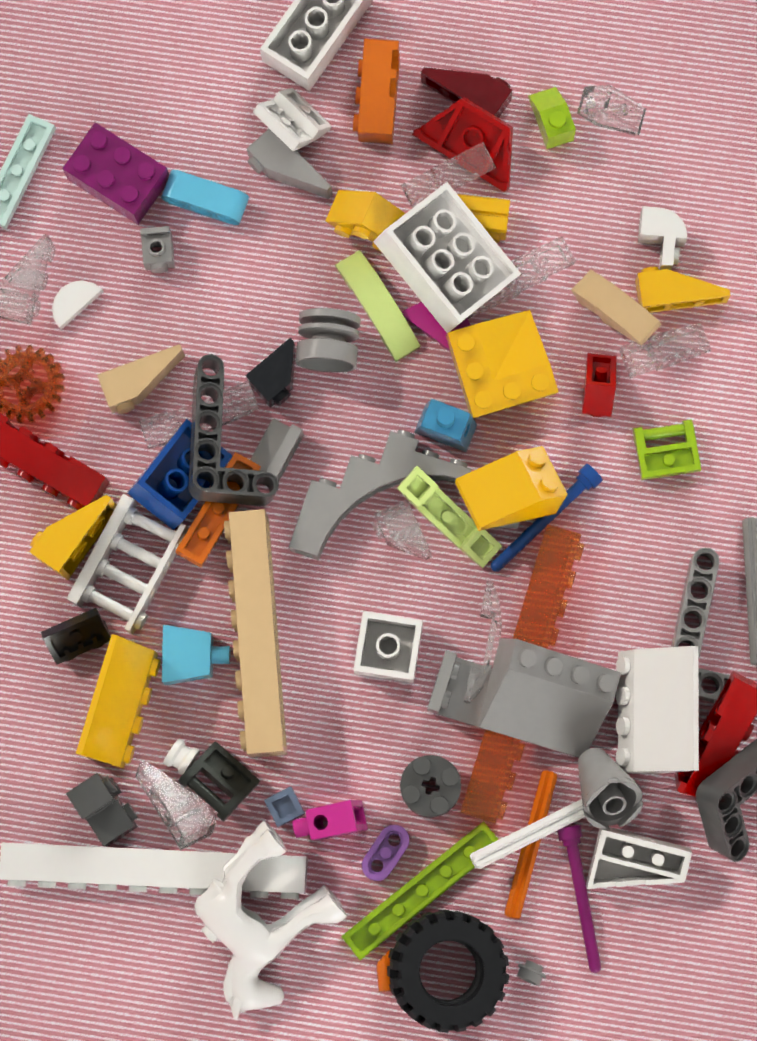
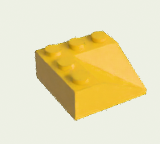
[446,310,559,419]

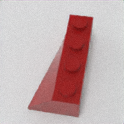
[0,413,110,510]
[674,671,757,797]

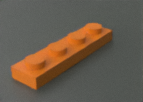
[176,452,261,568]

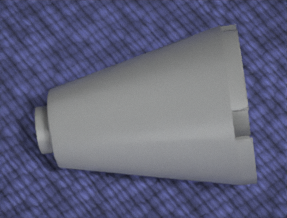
[578,748,643,830]

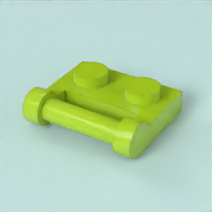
[633,419,701,480]

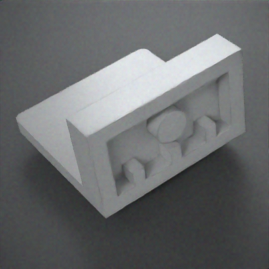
[427,651,492,729]

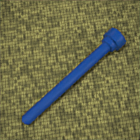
[491,463,603,572]

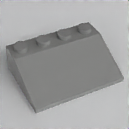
[477,638,621,758]

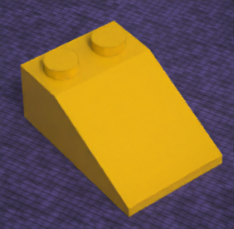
[455,446,568,531]
[29,495,117,580]

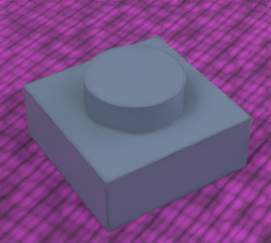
[264,786,305,828]

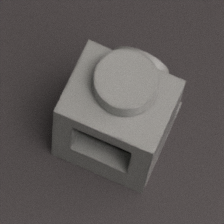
[140,226,175,273]

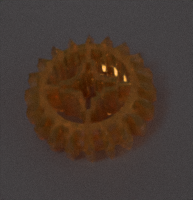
[0,345,65,424]

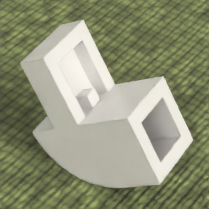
[638,206,687,270]

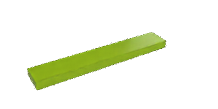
[341,821,499,960]

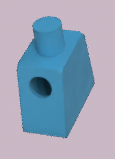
[414,399,477,452]

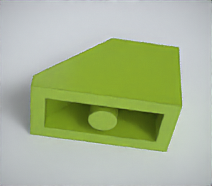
[528,87,576,149]

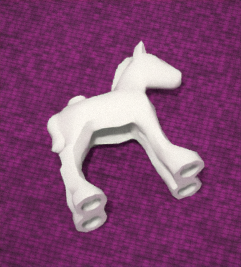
[194,820,347,1020]

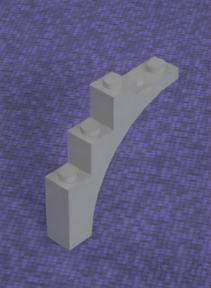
[289,430,472,560]

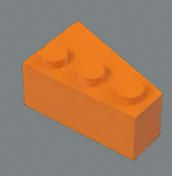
[353,39,400,144]

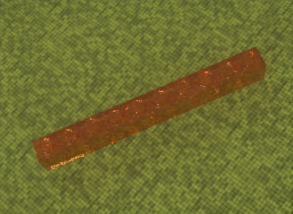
[460,524,585,825]

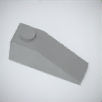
[247,129,333,199]

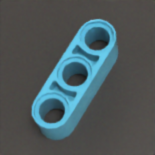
[161,170,249,225]

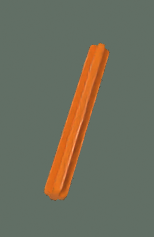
[504,770,558,919]

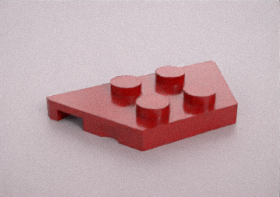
[412,97,513,192]

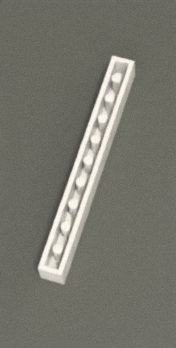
[0,842,308,900]

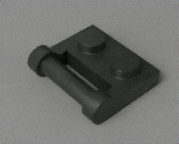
[178,741,260,822]

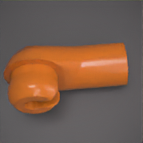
[376,948,394,992]

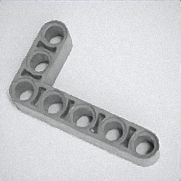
[671,548,730,703]

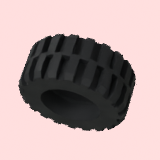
[387,910,509,1033]

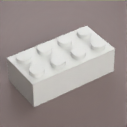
[260,0,373,92]

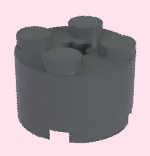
[400,755,461,818]

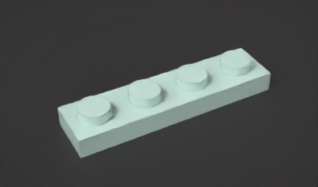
[0,114,56,230]

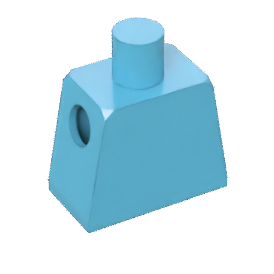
[162,625,231,685]

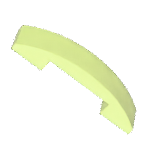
[335,250,421,362]
[397,466,502,568]

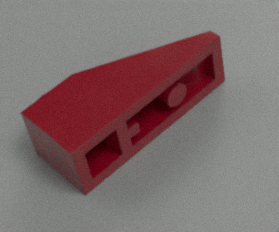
[421,67,512,118]

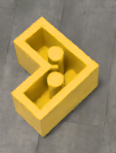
[325,190,406,251]

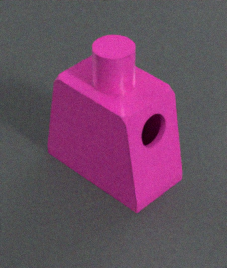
[292,800,368,840]

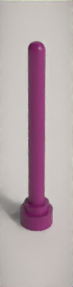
[557,825,601,973]

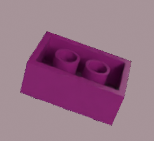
[62,122,169,225]

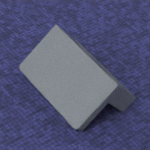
[250,419,304,482]

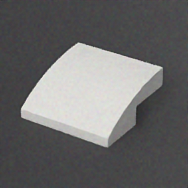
[253,88,332,151]

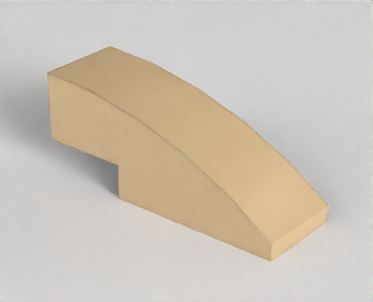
[571,269,661,346]

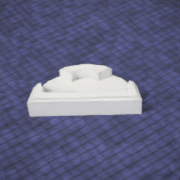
[52,280,104,330]

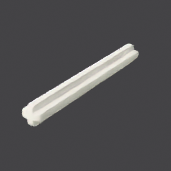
[470,799,585,869]

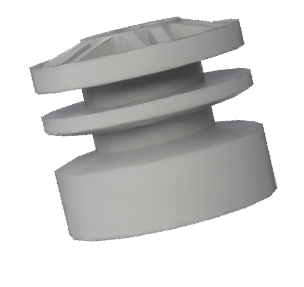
[295,308,361,372]

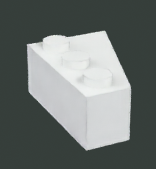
[586,827,692,889]

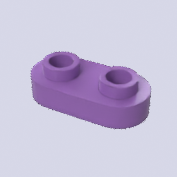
[362,825,409,881]

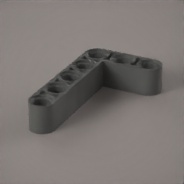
[188,354,279,506]
[696,739,757,862]

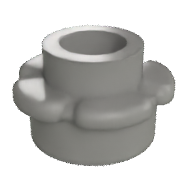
[517,960,546,986]

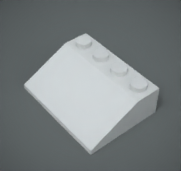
[373,182,521,333]
[616,646,699,775]

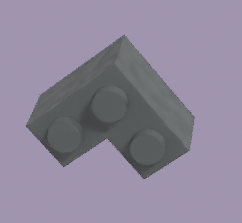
[66,773,138,847]

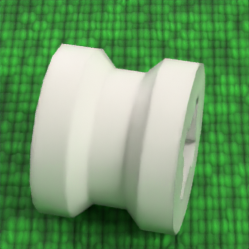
[163,738,200,775]

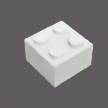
[353,611,423,683]

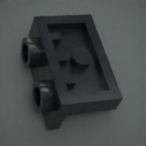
[41,608,111,665]

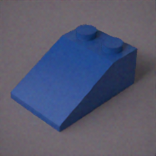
[127,419,232,530]

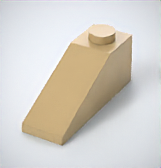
[97,344,185,414]

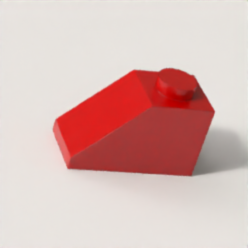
[582,353,617,417]

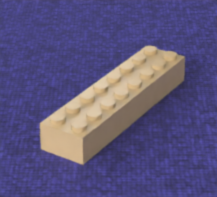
[224,509,287,758]

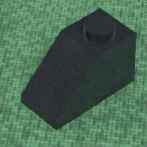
[245,338,296,408]

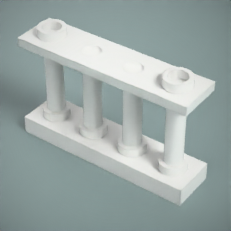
[66,494,188,634]

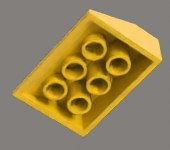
[76,634,161,769]

